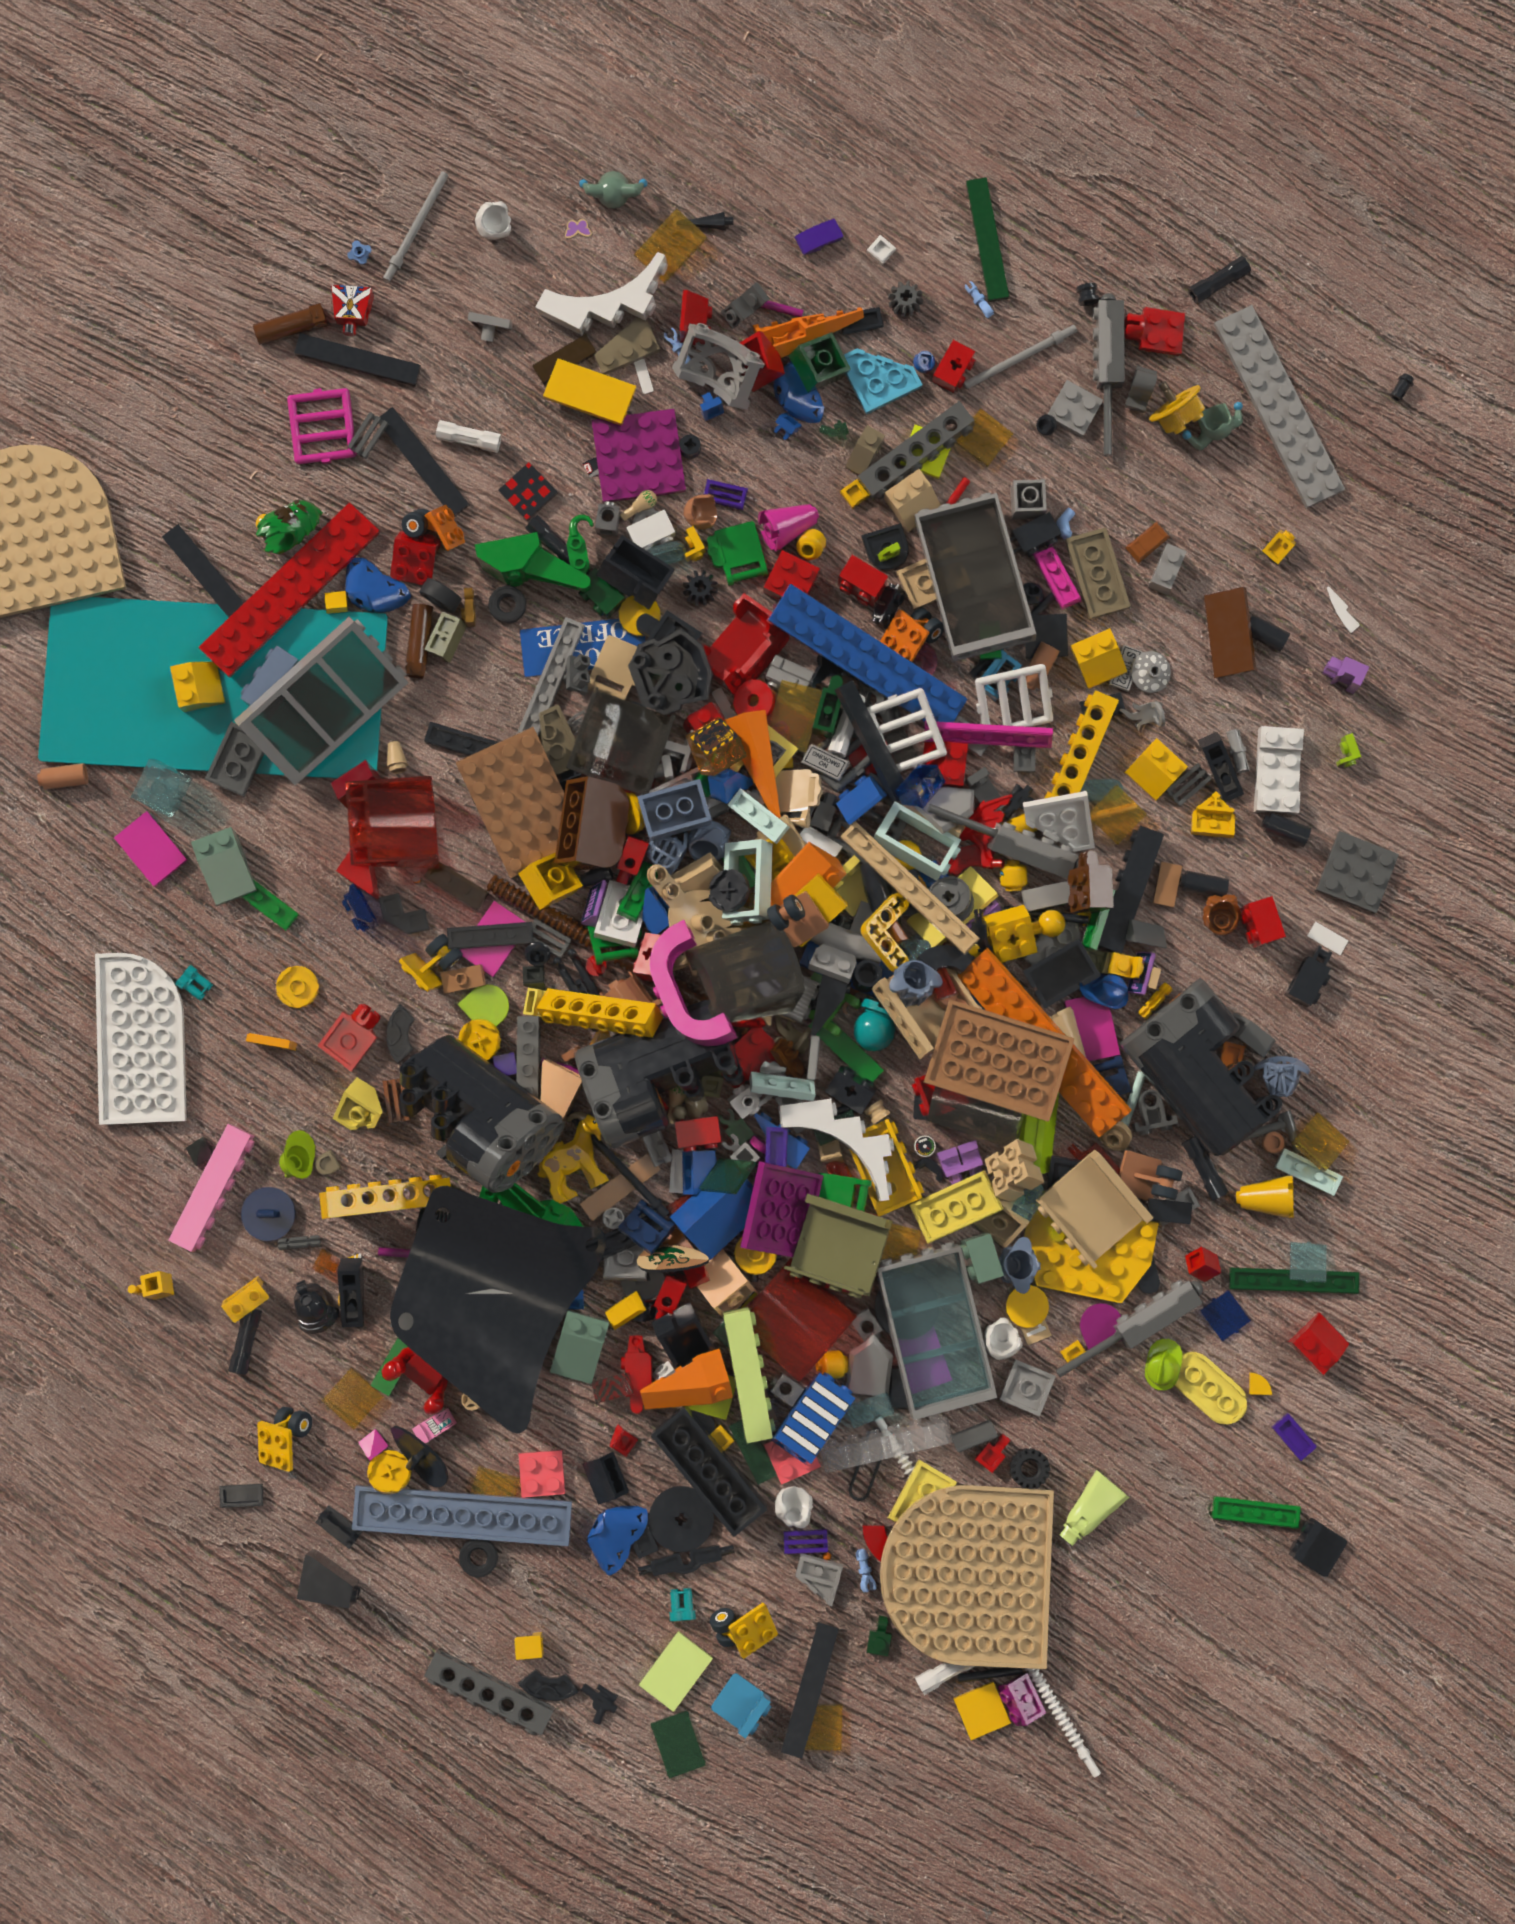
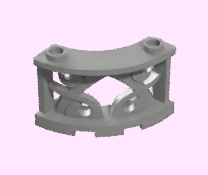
[672,323,765,410]

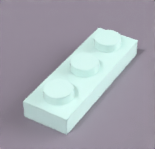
[728,788,790,844]
[749,1072,816,1101]
[1274,1148,1343,1196]

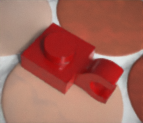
[975,1433,1010,1473]

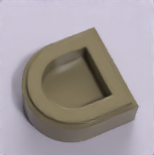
[316,1150,342,1175]

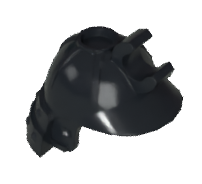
[294,1280,339,1334]

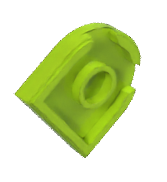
[457,984,509,1027]

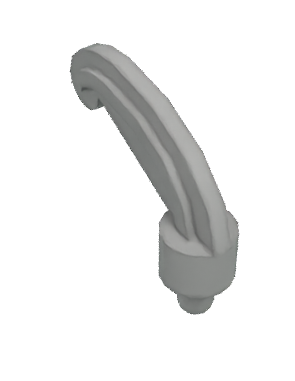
[632,508,659,524]

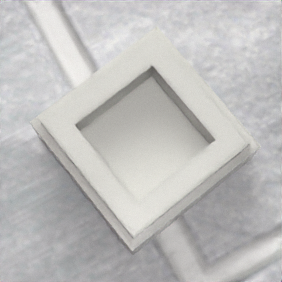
[866,235,896,265]

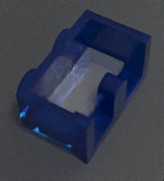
[895,764,946,809]

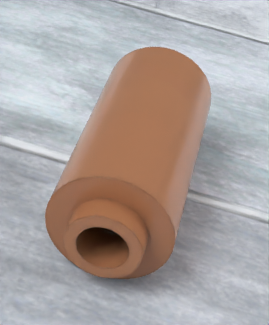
[1026,641,1060,690]
[37,763,88,790]

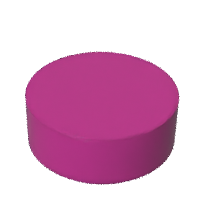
[750,1135,766,1154]

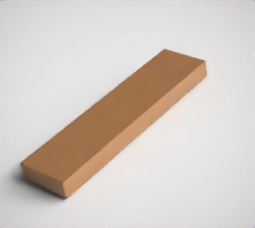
[580,1153,661,1221]

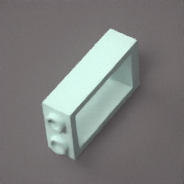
[873,802,961,881]
[722,839,773,925]

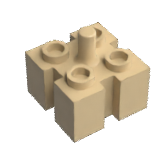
[985,1139,1044,1202]

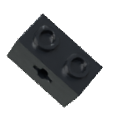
[825,1065,877,1114]

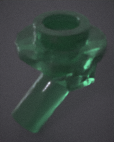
[819,420,850,440]

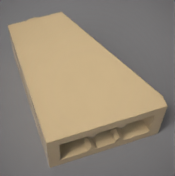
[668,852,724,899]

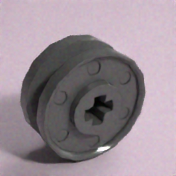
[929,876,974,922]

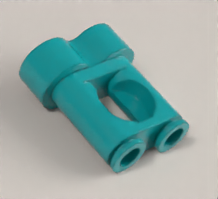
[175,965,214,1001]
[669,1588,696,1621]

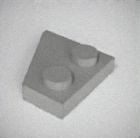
[795,1553,843,1606]

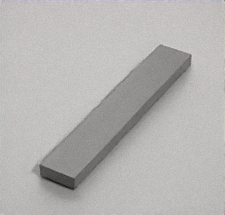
[517,617,585,737]

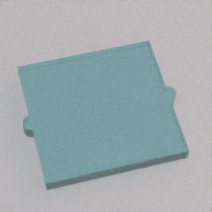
[1290,1241,1326,1283]

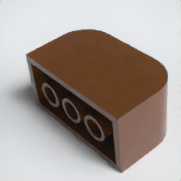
[554,776,629,870]

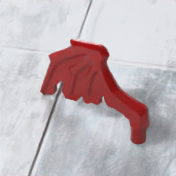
[959,794,1013,869]

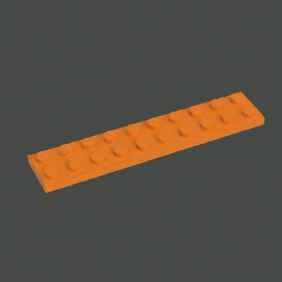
[957,948,1132,1137]

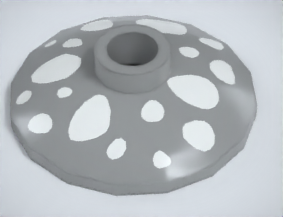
[1131,651,1171,693]

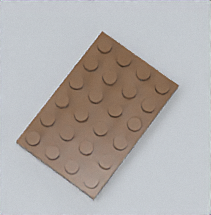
[455,727,565,878]
[923,999,1075,1122]

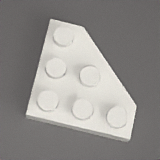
[1023,791,1095,852]

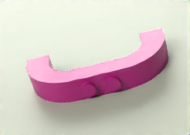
[650,920,737,1046]

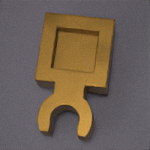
[461,588,476,627]

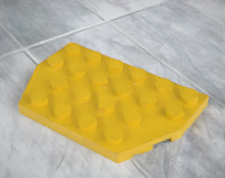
[1024,1197,1159,1303]

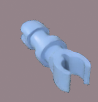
[965,281,994,319]
[664,328,691,364]
[856,1549,876,1593]

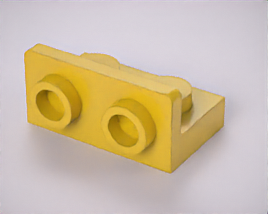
[221,1276,269,1323]

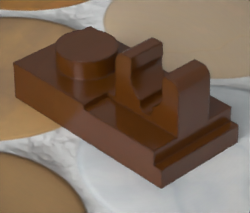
[770,1038,807,1079]

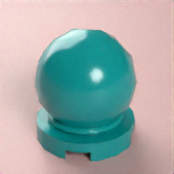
[854,998,896,1051]

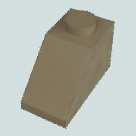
[845,425,885,475]

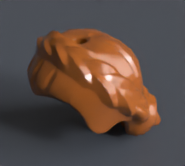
[1202,894,1241,936]

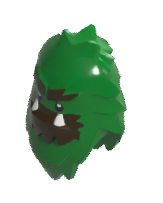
[256,499,323,554]

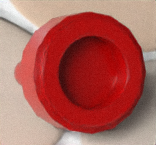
[586,955,607,977]

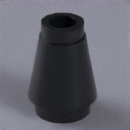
[580,867,613,887]

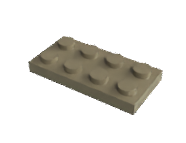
[1065,527,1131,620]

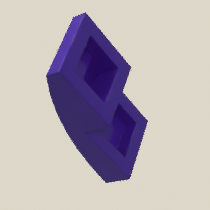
[795,218,844,255]

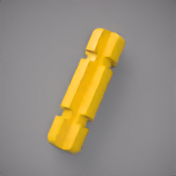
[1138,983,1173,1019]

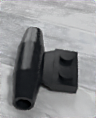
[860,863,920,929]

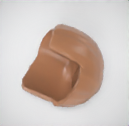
[683,494,717,530]

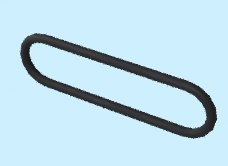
[849,1428,887,1501]

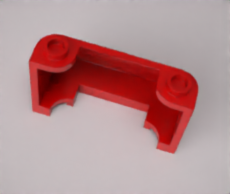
[702,593,790,695]

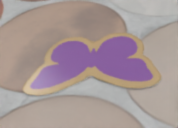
[565,219,592,238]

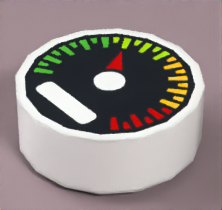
[914,1135,936,1157]

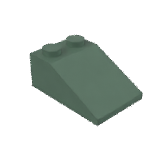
[191,827,257,906]
[550,1309,609,1384]

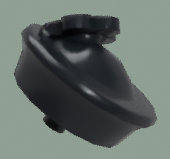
[1023,583,1044,605]
[524,942,551,966]

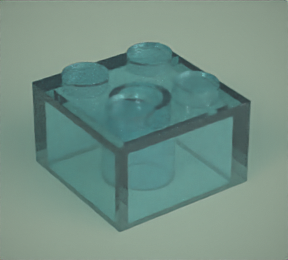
[131,759,193,817]

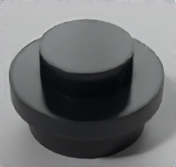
[1036,414,1057,436]

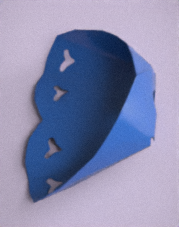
[773,360,824,423]
[345,558,411,613]
[587,1505,648,1575]

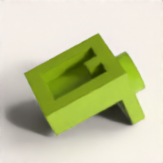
[1336,733,1361,768]

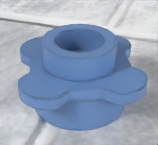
[347,241,372,265]

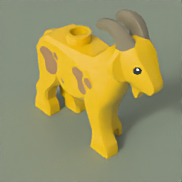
[537,1111,609,1203]

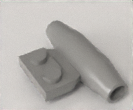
[808,923,886,984]

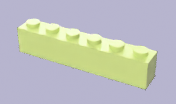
[723,1307,776,1443]

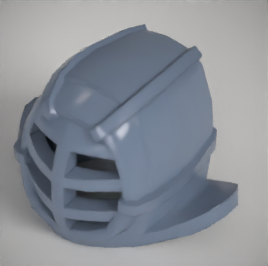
[688,821,731,861]
[646,832,689,876]
[889,960,943,1007]
[1254,1056,1310,1097]
[999,1237,1041,1294]

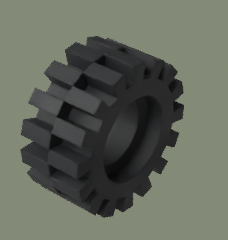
[1009,1448,1050,1489]

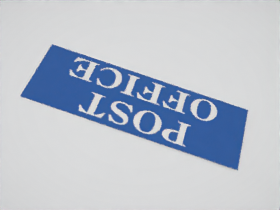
[520,619,646,677]

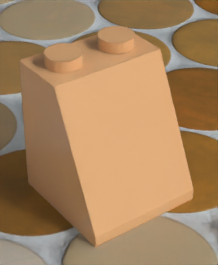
[541,1059,583,1122]
[697,1249,759,1319]

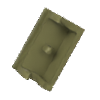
[424,612,467,663]

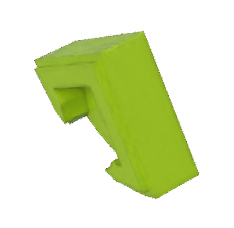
[877,542,901,562]

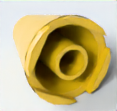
[1236,1176,1294,1219]

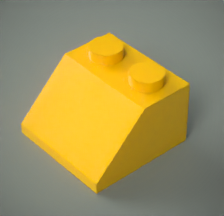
[1071,628,1128,689]
[170,662,225,712]
[1124,738,1188,801]

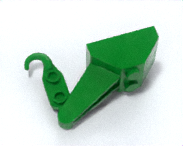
[475,514,594,592]
[479,1183,584,1227]

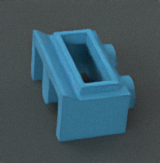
[982,650,1022,702]

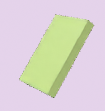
[639,1631,713,1712]

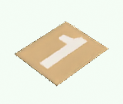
[1020,1320,1052,1345]

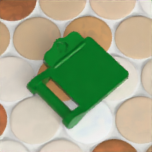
[707,521,769,587]
[587,925,642,965]
[818,1172,872,1212]

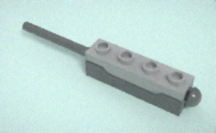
[1093,293,1125,456]
[927,804,1079,879]
[1056,1280,1203,1378]

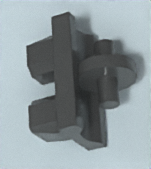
[563,654,590,696]

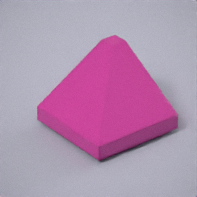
[358,1429,389,1460]

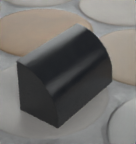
[582,1451,629,1505]

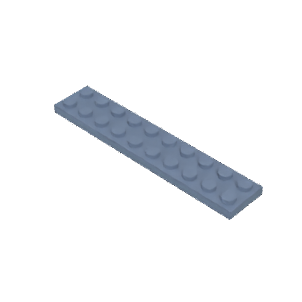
[352,1485,573,1546]

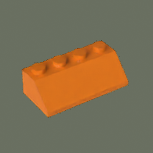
[753,842,846,920]

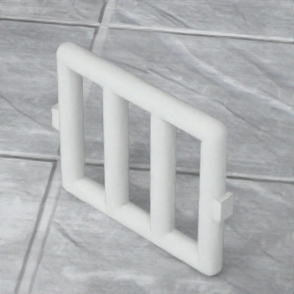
[975,664,1053,727]
[867,688,947,772]

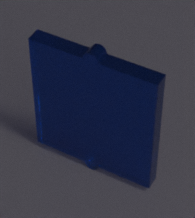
[1199,1290,1251,1342]

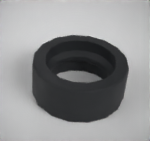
[419,578,462,613]

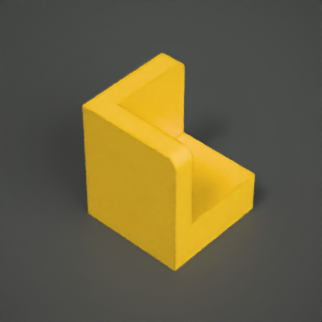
[514,1632,544,1660]

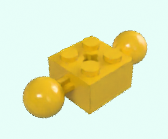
[968,905,1066,963]

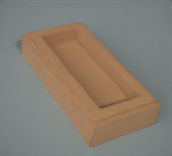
[1152,862,1182,908]

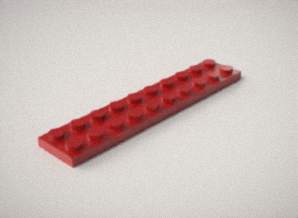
[199,502,380,678]

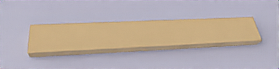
[841,821,980,955]

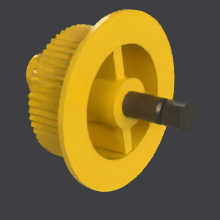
[1149,381,1205,435]

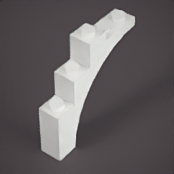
[535,252,668,335]
[778,1099,894,1201]

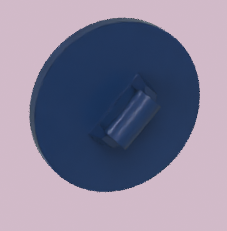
[241,1187,296,1241]

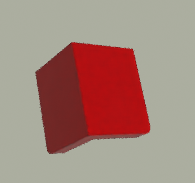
[1185,1246,1222,1282]

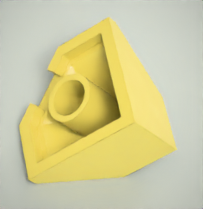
[333,1077,383,1130]

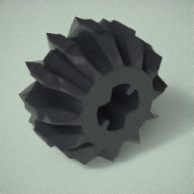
[683,570,718,606]

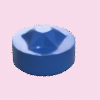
[913,351,935,373]

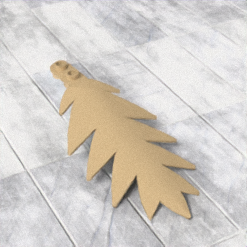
[647,864,796,1026]

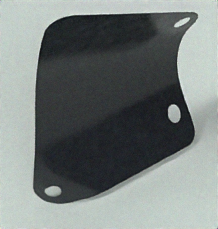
[390,1186,606,1434]

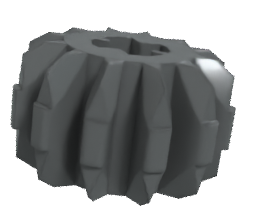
[888,280,924,318]

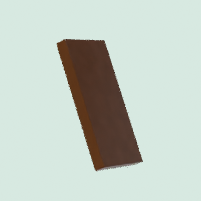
[1204,587,1257,679]

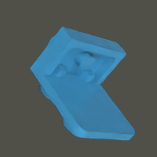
[711,1673,772,1739]

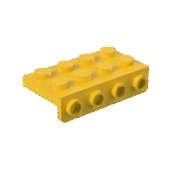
[849,1119,924,1217]

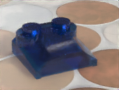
[342,883,379,932]

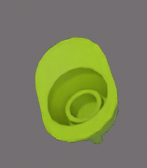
[279,1130,315,1179]
[1145,1339,1183,1391]

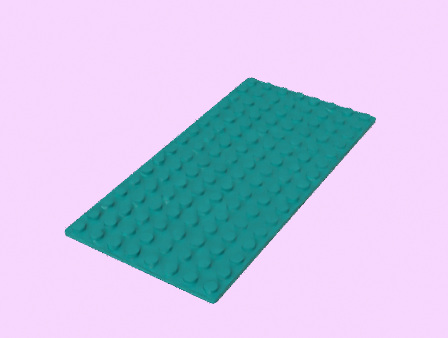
[38,597,388,779]

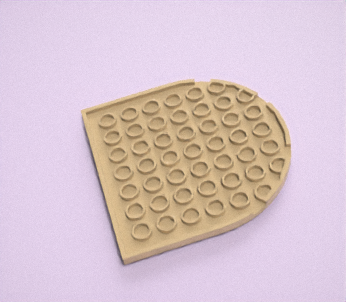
[0,445,126,618]
[880,1485,1054,1669]

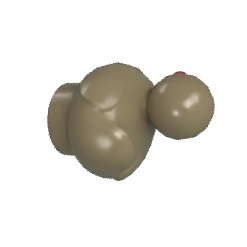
[672,1093,708,1121]

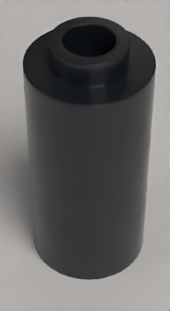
[1250,614,1290,652]
[1261,813,1311,847]
[1179,870,1229,897]

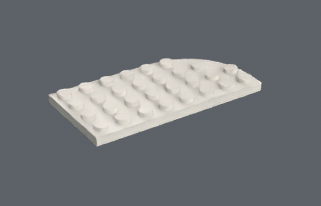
[95,953,187,1125]

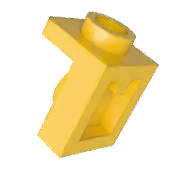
[684,526,706,562]
[1262,530,1296,564]
[1108,952,1144,979]

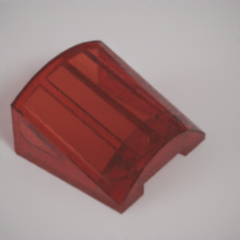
[345,776,439,869]
[747,1258,857,1382]

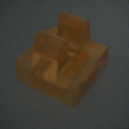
[312,1248,338,1274]

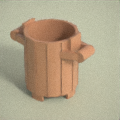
[599,971,663,1037]

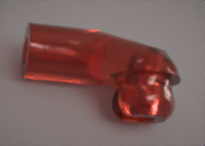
[826,1161,854,1178]

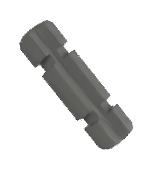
[278,1235,321,1250]

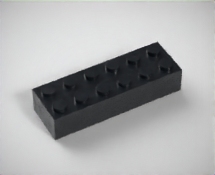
[651,1406,768,1537]

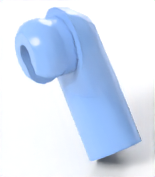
[1056,507,1075,540]

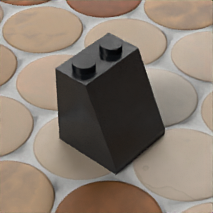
[297,1549,362,1609]

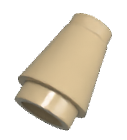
[387,741,408,774]

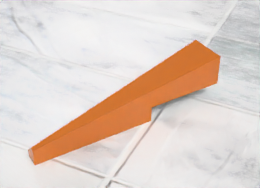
[752,307,864,358]
[723,710,781,818]

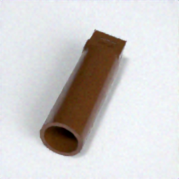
[253,303,328,345]
[405,604,434,679]

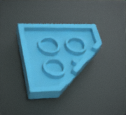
[844,348,923,415]

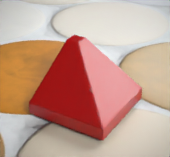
[684,1265,710,1289]
[609,1425,639,1457]

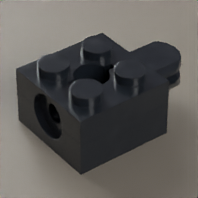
[636,610,703,661]

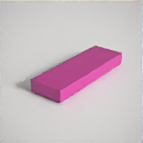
[1034,546,1081,610]

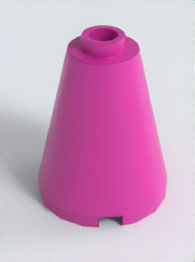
[758,504,819,551]

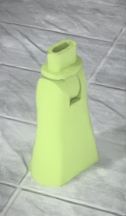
[1059,1470,1130,1546]

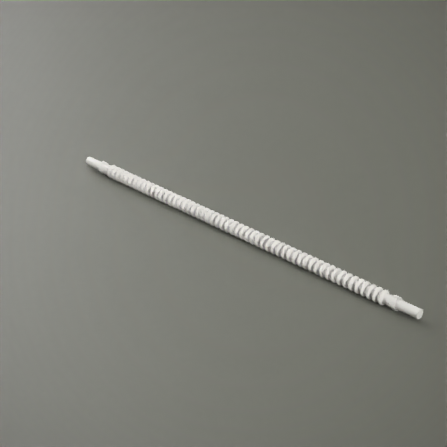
[874,1416,1101,1778]

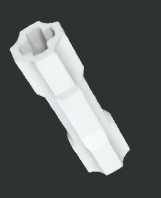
[436,420,502,453]
[828,694,865,758]
[915,1662,975,1695]

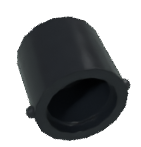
[852,960,882,993]

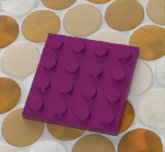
[592,409,686,503]
[741,1161,823,1257]

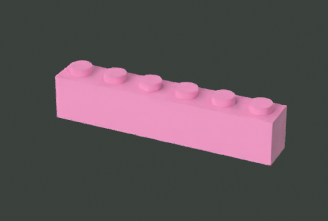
[168,1124,255,1252]

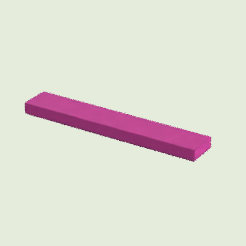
[924,721,1053,748]

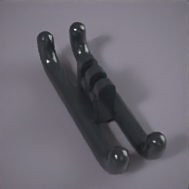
[553,949,601,1032]

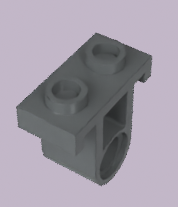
[1125,366,1158,413]
[1131,1090,1178,1135]

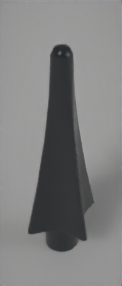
[676,212,734,231]

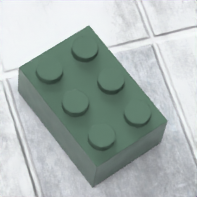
[959,1233,1004,1284]

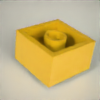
[519,852,583,910]

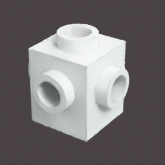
[727,1084,762,1119]

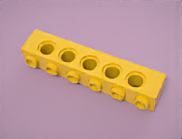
[1044,690,1119,799]
[537,988,663,1038]
[319,1174,451,1219]

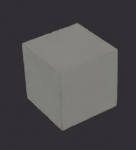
[1010,479,1047,520]

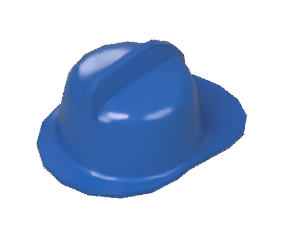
[1079,974,1129,1009]

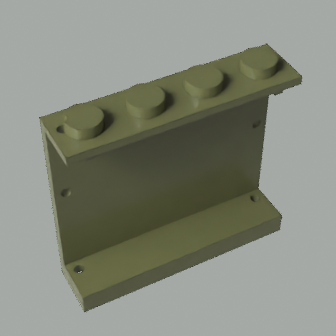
[784,1194,893,1299]

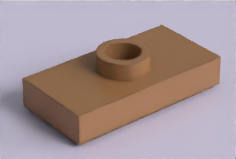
[440,964,486,994]

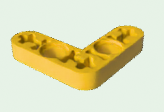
[861,893,909,972]

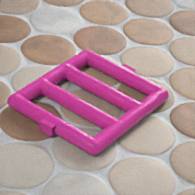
[287,388,357,464]

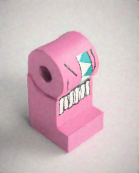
[412,1408,457,1443]

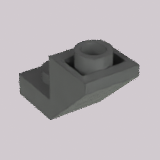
[720,282,770,329]
[1232,1012,1276,1058]

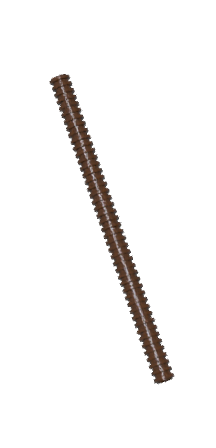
[487,875,750,1037]

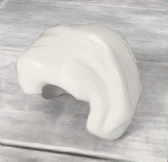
[475,201,511,240]
[983,1317,1022,1360]
[775,1486,813,1528]

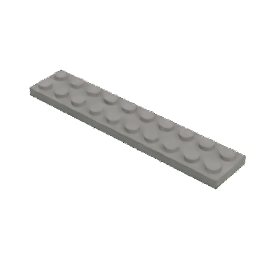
[1214,305,1345,509]

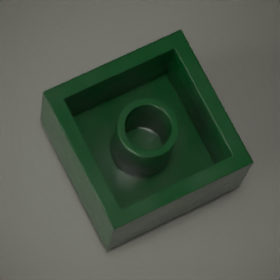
[789,332,851,393]

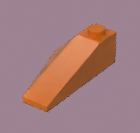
[640,1349,733,1409]

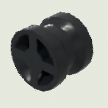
[1076,283,1099,306]
[680,434,701,459]

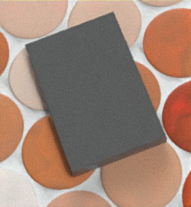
[205,722,271,797]

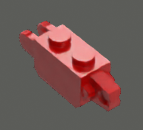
[621,1335,652,1414]

